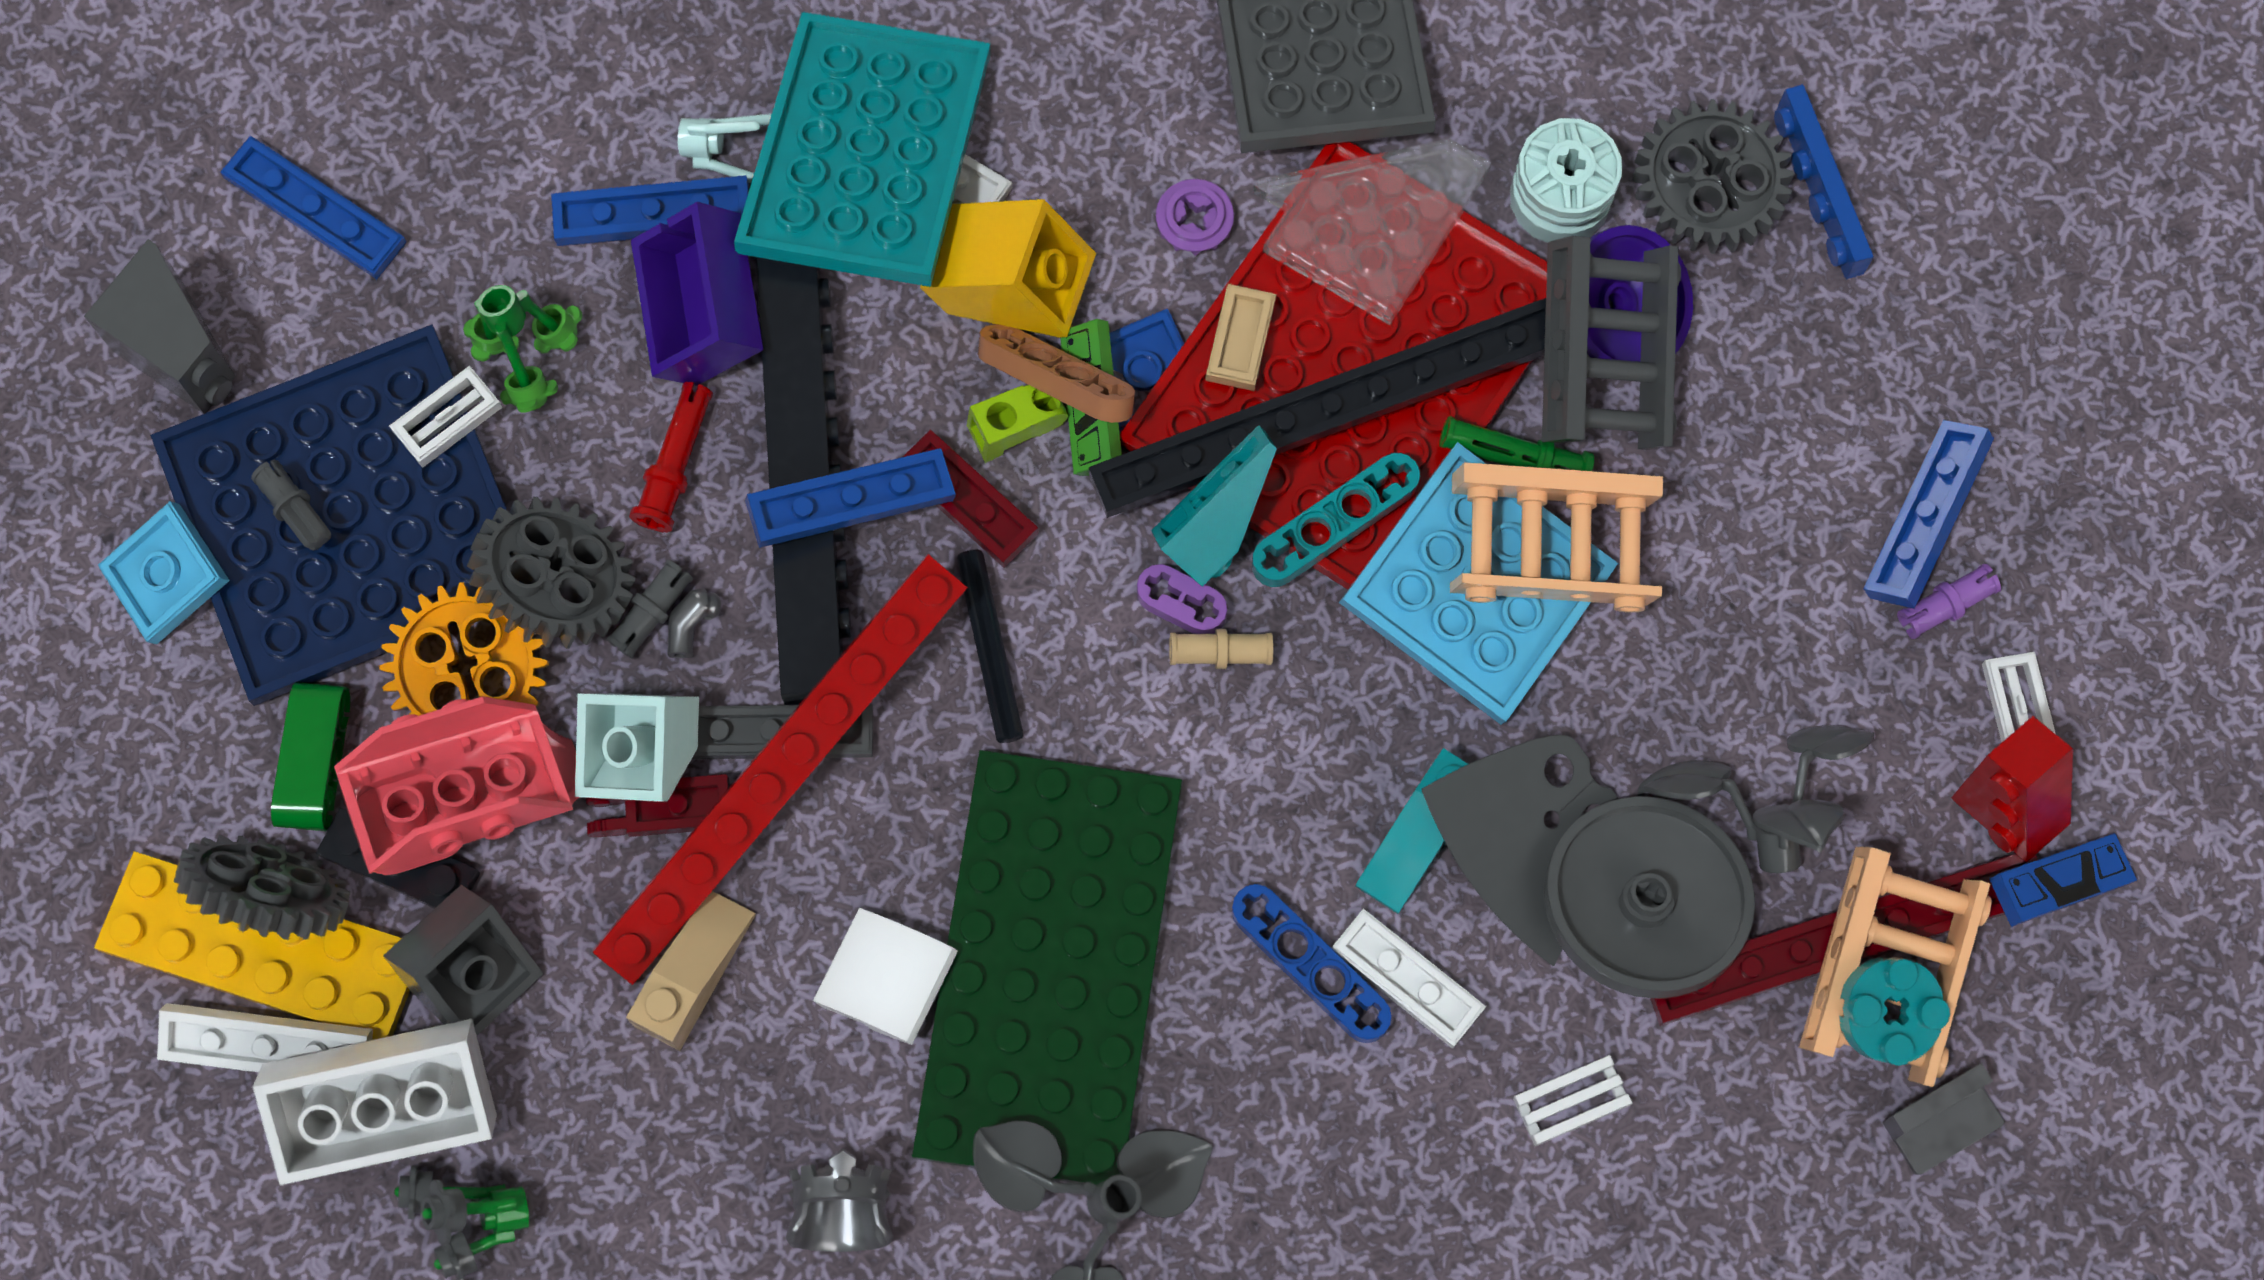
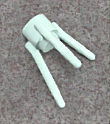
[678,114,772,183]

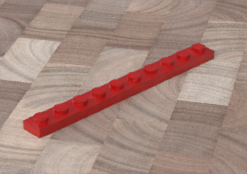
[592,554,968,985]

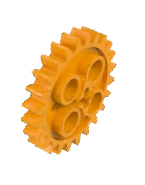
[379,582,549,716]

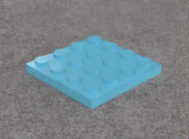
[1339,442,1619,725]

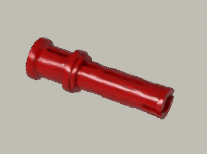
[629,382,713,533]

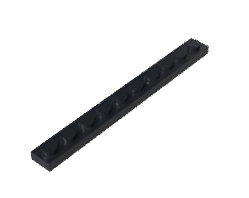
[1088,298,1546,518]

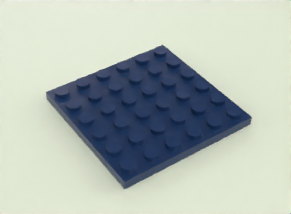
[150,324,524,706]

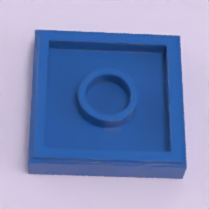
[1110,308,1184,433]

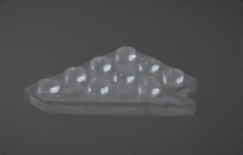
[1253,139,1492,325]

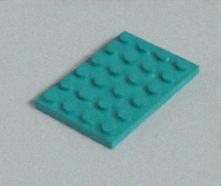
[734,12,990,287]

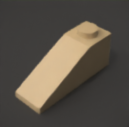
[626,891,756,1051]

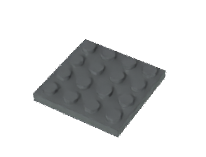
[1216,0,1436,153]

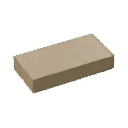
[1206,284,1276,391]

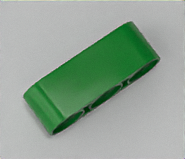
[271,682,351,831]

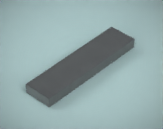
[692,704,873,759]

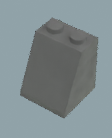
[84,239,236,414]

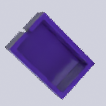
[631,202,764,386]

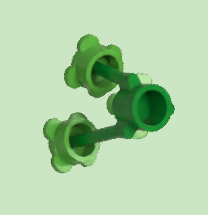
[463,285,582,413]

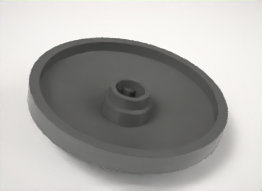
[1544,797,1755,998]

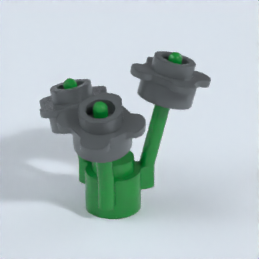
[394,1165,529,1280]

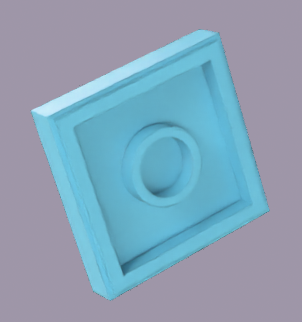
[98,501,230,644]

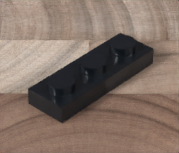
[316,808,480,909]

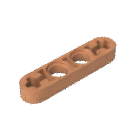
[978,324,1135,423]

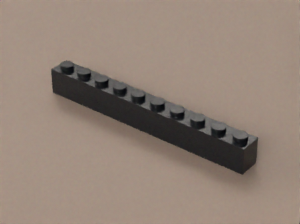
[757,257,852,705]

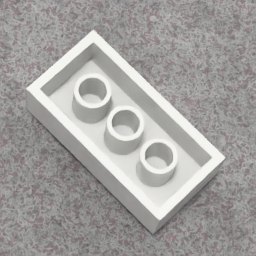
[253,1019,497,1185]

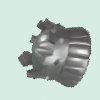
[786,1148,893,1252]

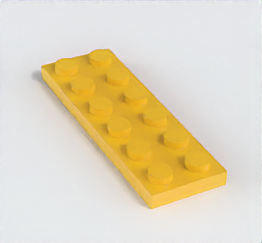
[94,851,410,1040]

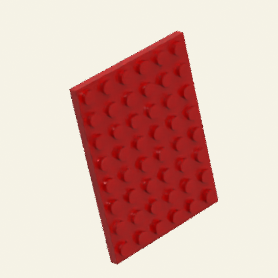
[1120,142,1547,590]

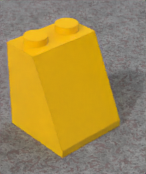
[920,199,1096,338]

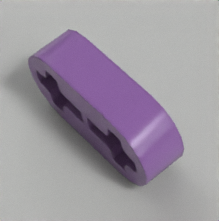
[1137,564,1227,634]

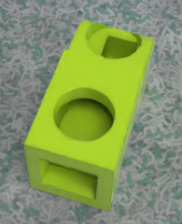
[967,385,1068,463]

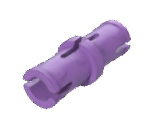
[1897,564,2001,639]

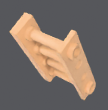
[1450,462,1663,612]
[1799,847,1991,1087]

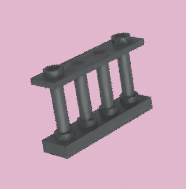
[1542,236,1681,450]

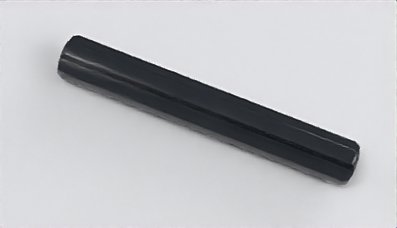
[957,549,1023,743]

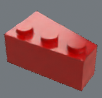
[1951,716,2073,863]

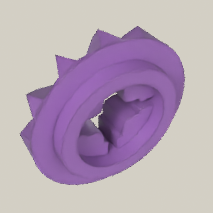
[1156,179,1234,256]

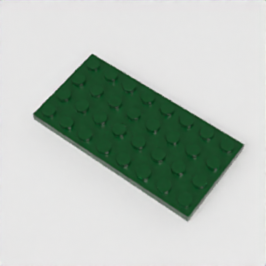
[912,750,1182,1185]

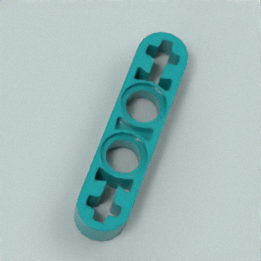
[1252,453,1420,587]

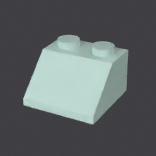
[575,693,699,802]

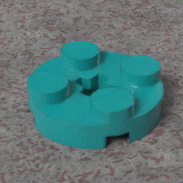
[1839,957,1950,1066]

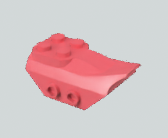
[334,697,579,875]

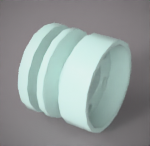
[1510,118,1622,243]

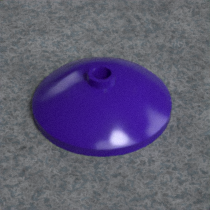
[1587,225,1693,362]

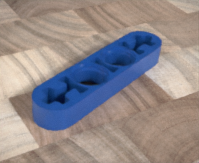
[1232,884,1392,1043]

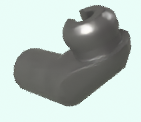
[667,589,721,658]

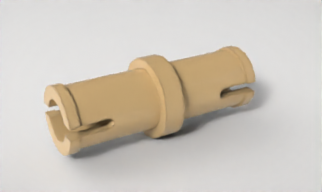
[1169,629,1273,669]

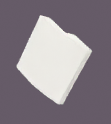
[813,908,958,1045]

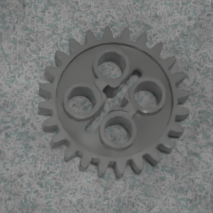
[1632,99,1794,254]
[467,497,635,649]
[174,835,351,940]

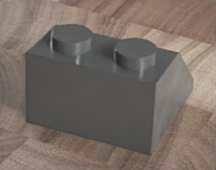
[383,885,544,1036]

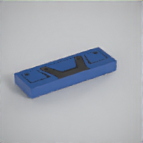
[1989,833,2137,927]

